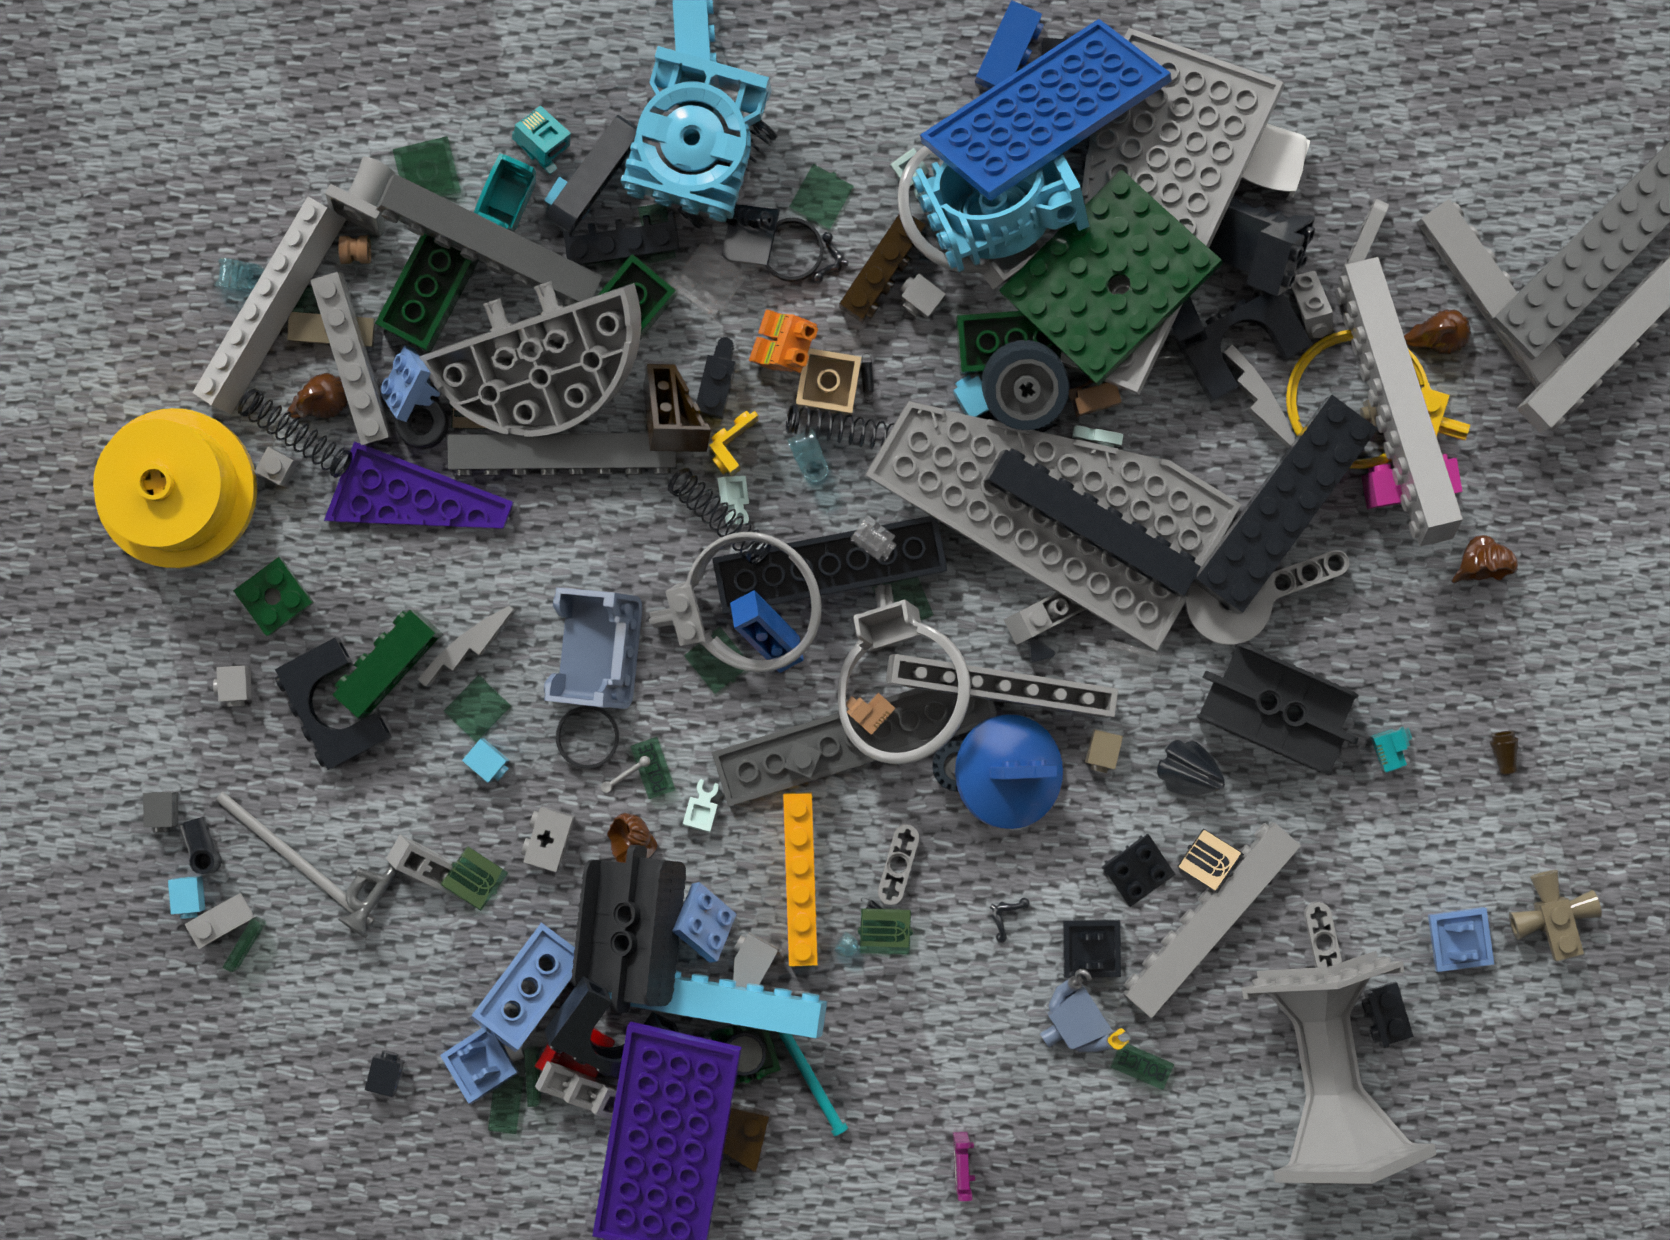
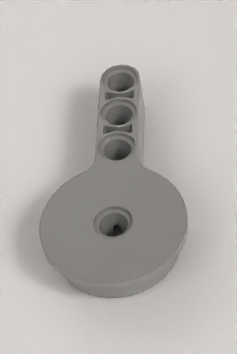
[1186,550,1350,645]

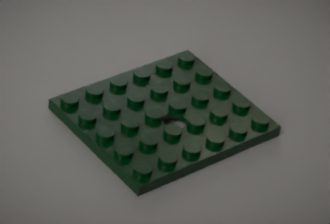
[999,169,1223,386]

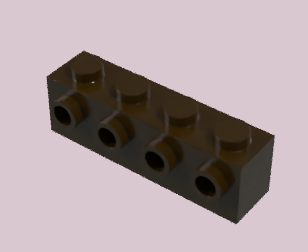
[839,214,927,323]

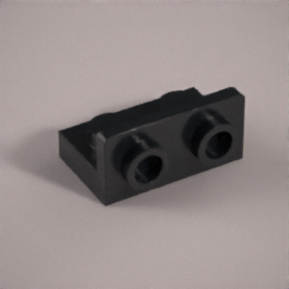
[1361,981,1414,1048]

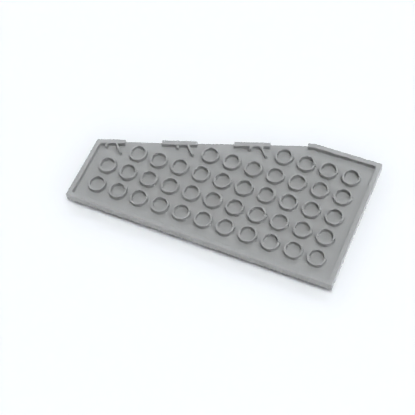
[1061,28,1285,395]
[864,401,1241,651]

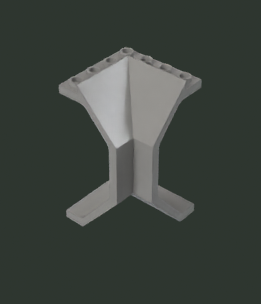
[1242,950,1436,1184]

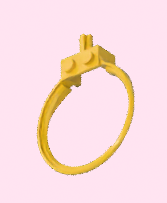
[1286,330,1470,469]

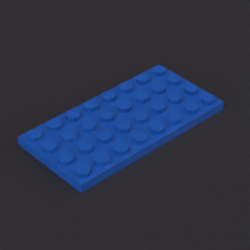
[920,19,1172,201]

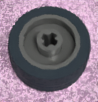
[982,340,1069,430]

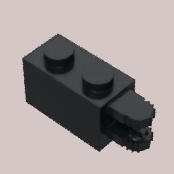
[696,337,736,420]

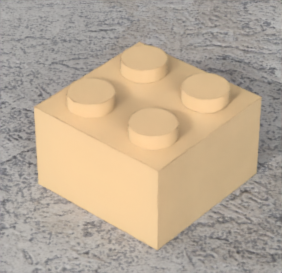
[796,348,861,415]

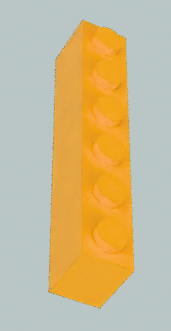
[783,792,818,966]

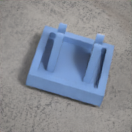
[380,345,440,422]
[672,882,737,963]
[1428,907,1494,972]
[440,1028,519,1104]

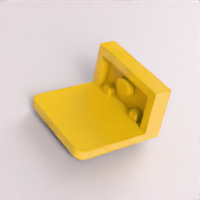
[709,411,759,476]

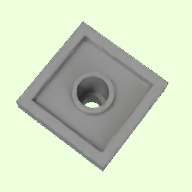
[325,156,397,237]

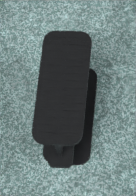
[1197,643,1359,776]
[571,845,686,1013]

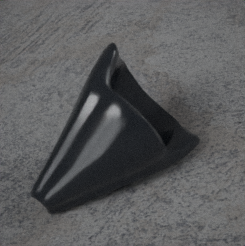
[1157,740,1225,796]

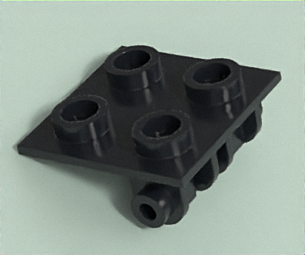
[721,204,780,265]
[1101,834,1176,907]

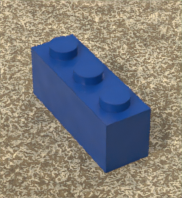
[975,0,1044,89]
[730,590,804,673]

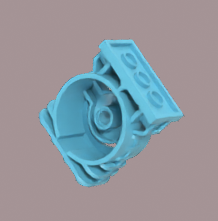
[620,46,772,222]
[912,154,1089,272]

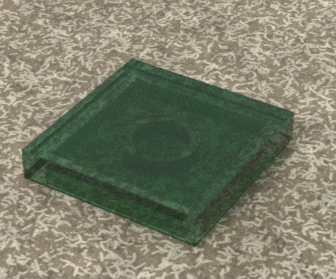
[393,136,461,197]

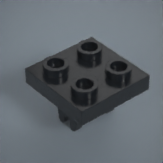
[1062,919,1121,978]

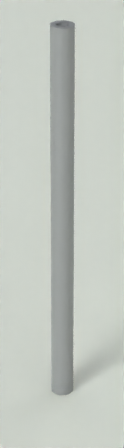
[216,792,375,927]

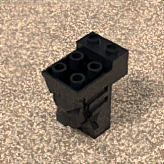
[1209,197,1315,296]

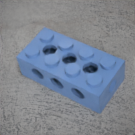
[470,923,575,1052]

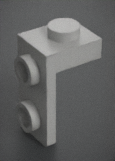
[1291,271,1333,339]

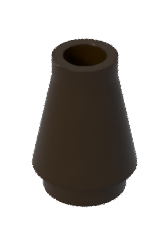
[1490,731,1518,774]

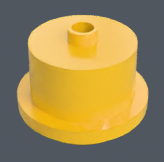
[93,408,257,569]

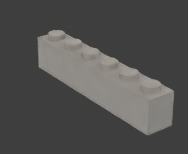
[310,272,393,445]

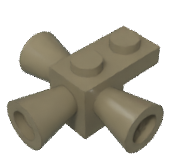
[1509,870,1602,961]

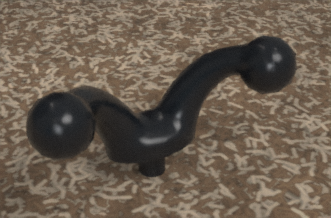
[813,232,849,283]
[990,898,1030,943]

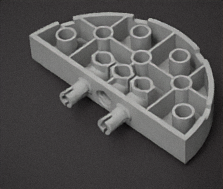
[419,281,641,437]

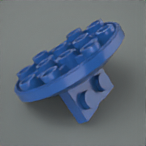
[955,715,1063,829]

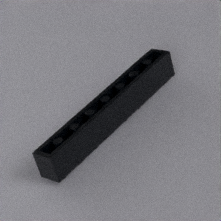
[984,448,1201,597]

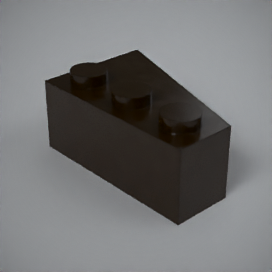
[643,364,711,452]
[723,1103,770,1173]

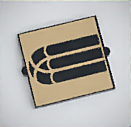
[1177,828,1244,893]

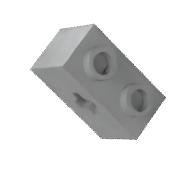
[521,806,575,872]

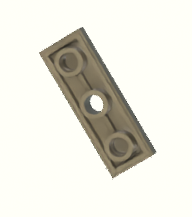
[287,312,376,347]

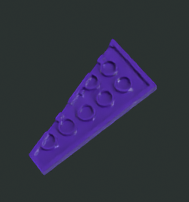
[324,441,514,529]

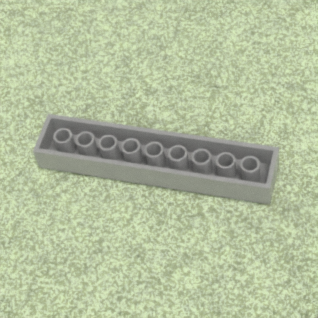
[1335,257,1463,547]

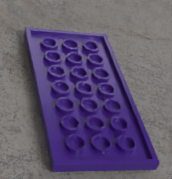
[592,1022,742,1240]

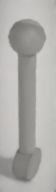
[601,756,650,793]

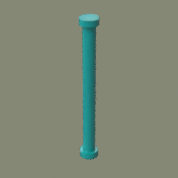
[778,1032,848,1136]

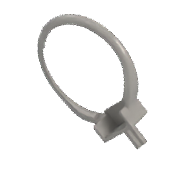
[897,146,1043,289]
[649,532,821,672]
[838,584,970,764]

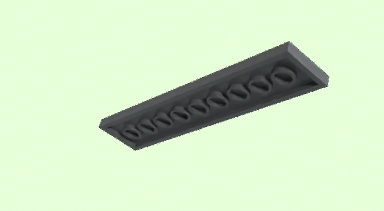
[1492,141,1670,360]
[711,688,998,807]

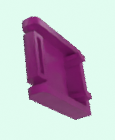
[953,1132,976,1201]

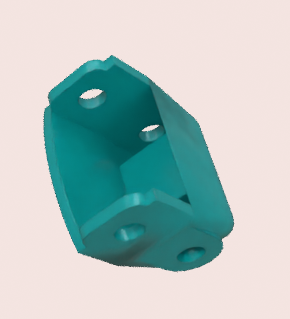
[474,153,536,232]

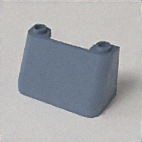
[544,587,642,709]

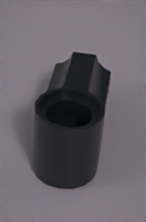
[180,817,222,874]

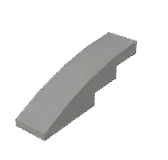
[1222,345,1295,448]
[417,606,516,687]
[535,1061,617,1120]

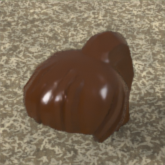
[1404,309,1471,354]
[287,373,348,419]
[1451,535,1518,584]
[607,813,657,863]

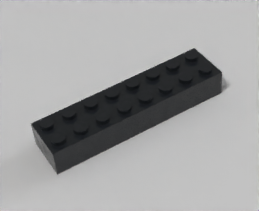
[1193,395,1378,614]
[712,516,947,615]

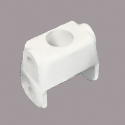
[1242,124,1310,201]

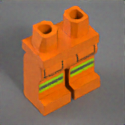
[749,309,818,373]

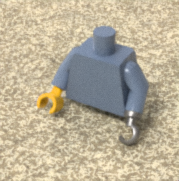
[1040,969,1129,1052]

